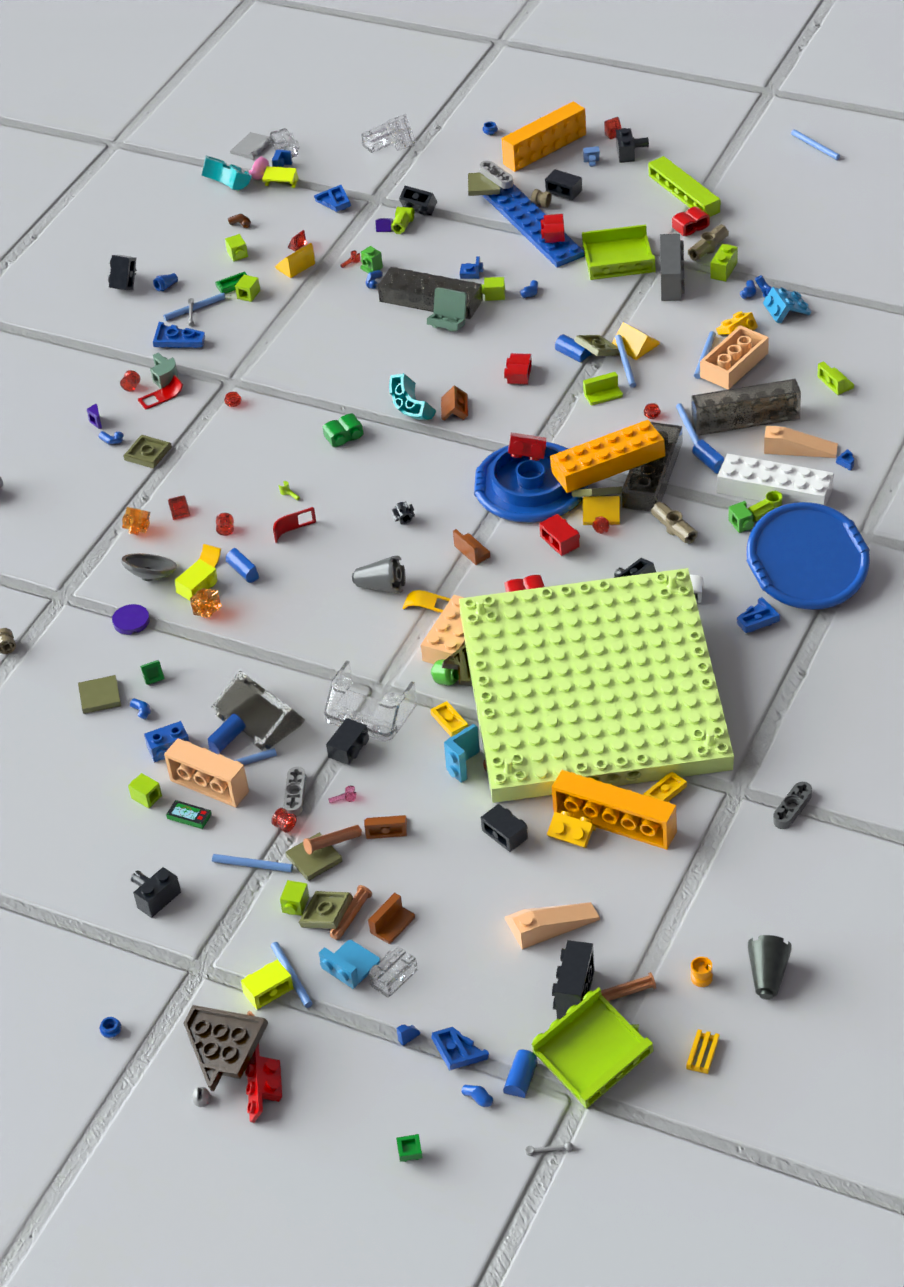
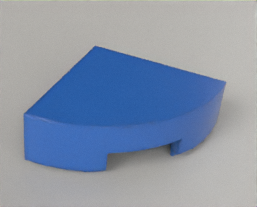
[836,449,854,470]
[396,1024,420,1046]

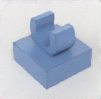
[583,146,600,166]

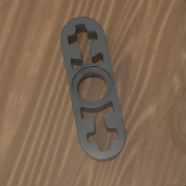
[773,781,812,829]

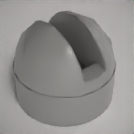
[192,1087,211,1107]

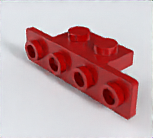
[245,1043,282,1123]

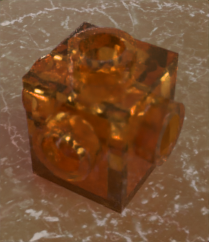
[122,507,151,535]
[190,588,221,618]

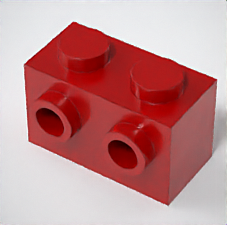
[508,432,547,461]
[539,514,580,556]

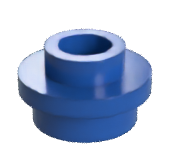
[483,121,498,135]
[99,1017,122,1038]

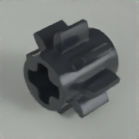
[392,501,415,524]

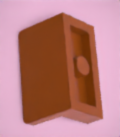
[441,385,468,421]
[453,529,491,565]
[364,815,407,839]
[368,892,415,944]

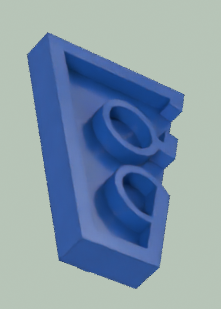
[153,322,205,348]

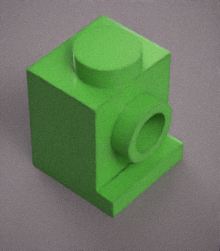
[360,246,383,273]
[728,501,754,533]

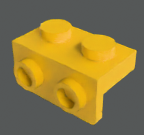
[716,311,758,335]
[547,811,597,848]

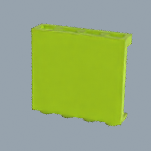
[582,224,656,280]
[531,987,654,1109]

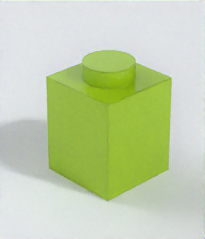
[225,234,248,262]
[235,275,261,302]
[481,277,505,301]
[128,773,162,808]
[280,880,310,916]

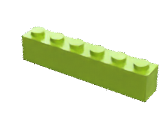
[648,156,721,217]

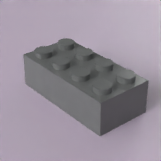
[660,234,685,301]

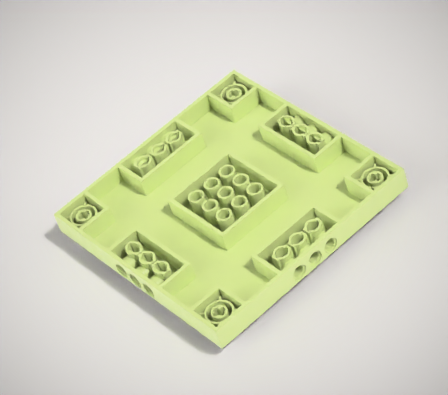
[459,568,734,803]

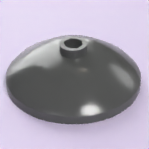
[121,553,177,581]

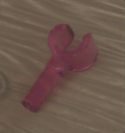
[328,785,356,803]

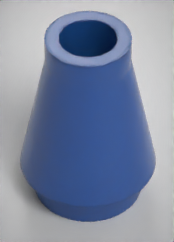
[153,273,178,291]

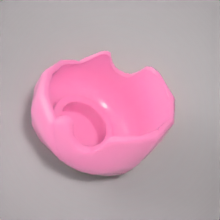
[249,156,269,180]

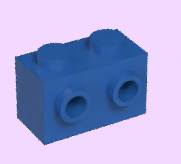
[144,721,190,762]

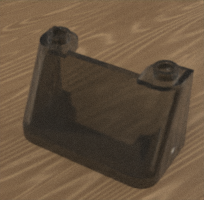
[211,670,305,751]

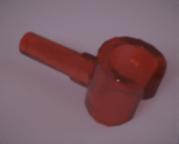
[340,250,360,268]

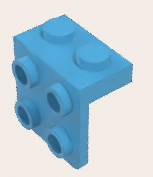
[763,287,811,323]
[444,724,480,783]
[319,940,380,989]

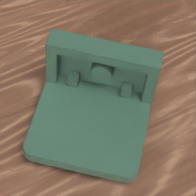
[427,287,467,332]

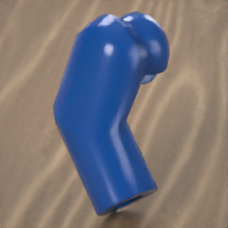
[366,270,383,289]
[755,275,772,298]
[520,280,538,298]
[740,280,756,299]
[99,431,124,445]
[130,698,151,720]
[461,1085,493,1107]

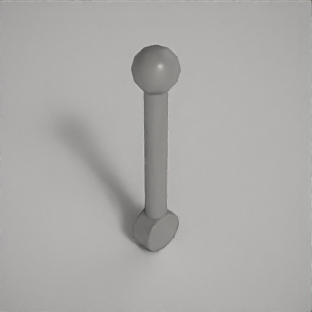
[188,298,194,326]
[525,1142,573,1156]

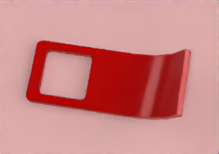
[138,375,184,410]
[273,507,316,543]

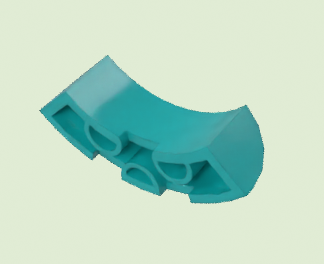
[201,155,252,190]
[389,373,437,420]

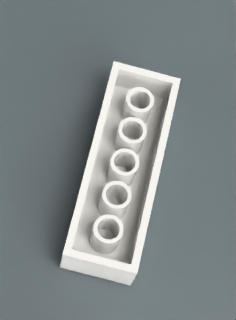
[717,453,833,506]

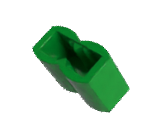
[322,413,364,447]

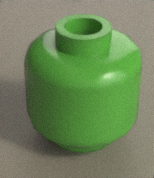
[431,659,459,686]

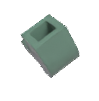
[150,352,178,389]

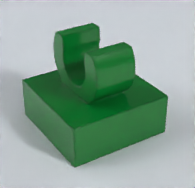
[140,660,165,685]
[396,1134,423,1162]

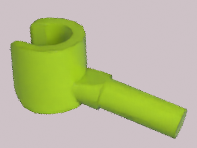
[278,481,300,501]

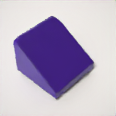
[375,218,393,232]
[87,404,102,429]

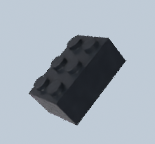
[552,940,595,1019]

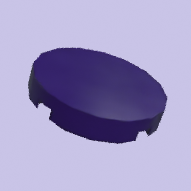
[112,604,150,635]

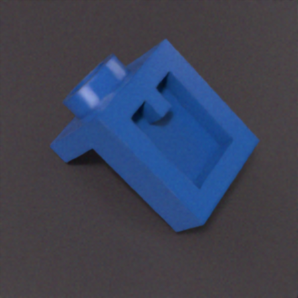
[272,150,293,167]
[460,256,483,279]

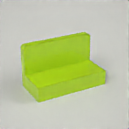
[817,361,854,395]
[583,371,623,406]

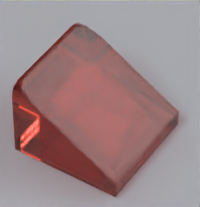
[604,117,622,139]
[288,230,306,252]
[168,495,190,520]

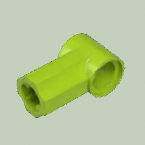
[391,206,415,234]
[747,491,782,522]

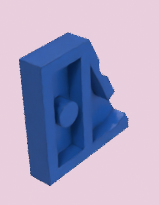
[314,185,351,212]
[737,597,780,633]
[431,1027,489,1071]

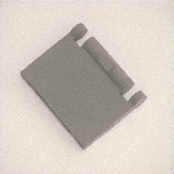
[230,132,274,160]

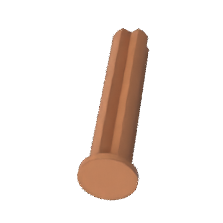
[303,825,362,855]
[330,885,372,940]
[601,972,656,1001]

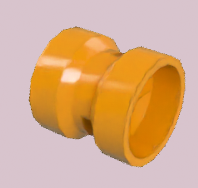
[691,957,713,987]

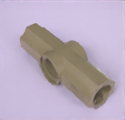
[688,224,729,261]
[651,501,698,544]

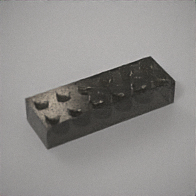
[378,267,483,319]
[691,379,801,436]
[622,422,683,512]

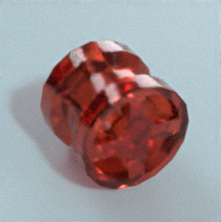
[120,370,141,392]
[216,513,234,536]
[271,808,297,833]

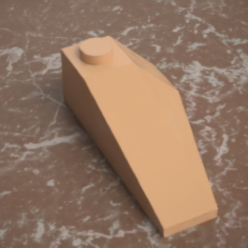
[764,426,838,458]
[505,902,600,949]

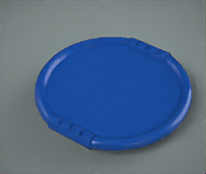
[474,442,588,523]
[746,502,870,610]

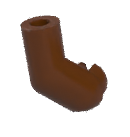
[228,213,251,228]

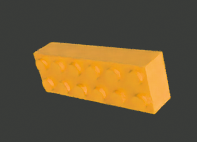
[501,101,586,172]
[550,420,665,493]
[552,770,677,850]

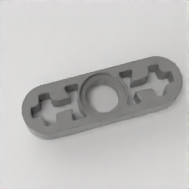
[480,161,513,189]
[284,767,306,817]

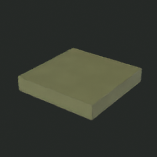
[468,172,500,196]
[574,335,620,356]
[123,435,172,469]
[572,486,622,497]
[78,675,121,714]
[285,832,343,881]
[299,891,353,929]

